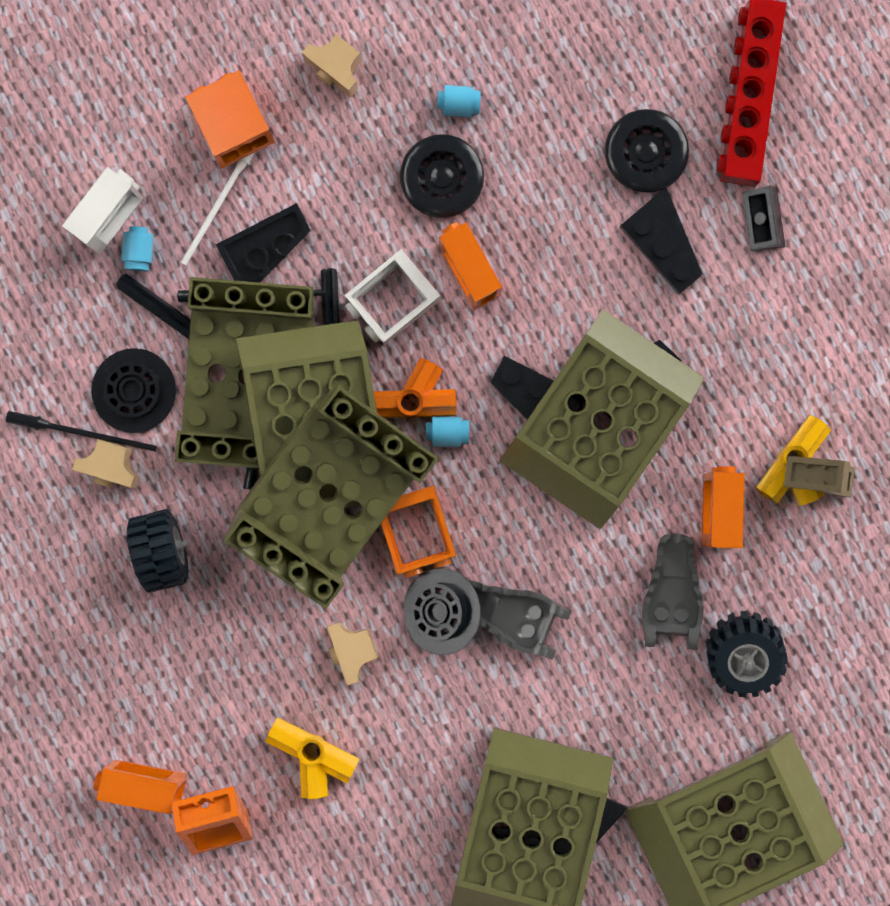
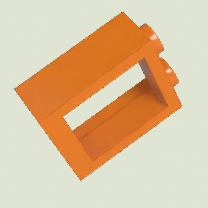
[439,222,502,310]
[701,466,745,549]
[381,485,456,578]
[94,759,187,815]
[171,786,253,855]

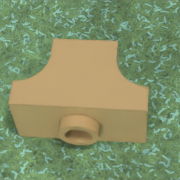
[302,34,361,98]
[72,439,140,488]
[327,621,378,686]

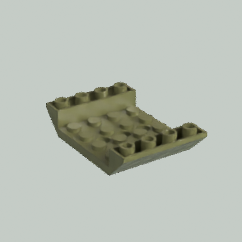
[175,277,314,468]
[500,309,705,529]
[236,320,377,508]
[223,385,439,609]
[451,727,613,906]
[624,731,844,906]

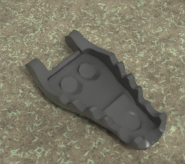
[642,534,704,650]
[456,580,572,660]

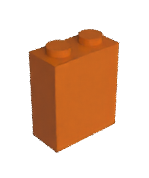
[185,70,275,169]

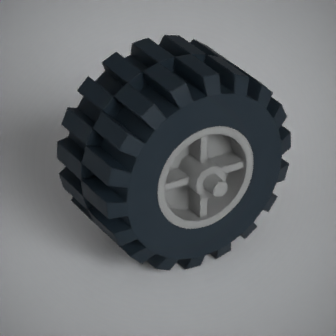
[127,509,189,593]
[706,611,788,698]

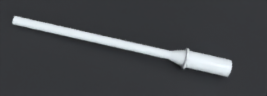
[181,153,255,266]

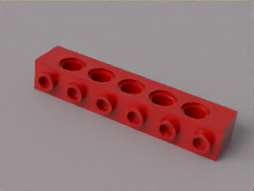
[716,0,787,187]

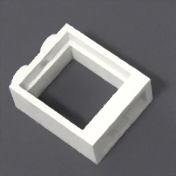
[62,167,144,255]
[345,249,440,346]

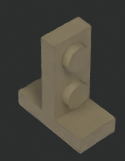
[784,456,855,498]

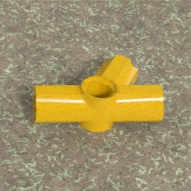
[755,414,831,506]
[265,717,360,799]

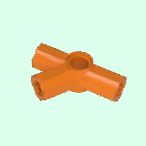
[374,357,456,419]

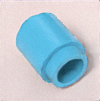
[437,85,481,118]
[121,226,153,271]
[426,416,469,447]

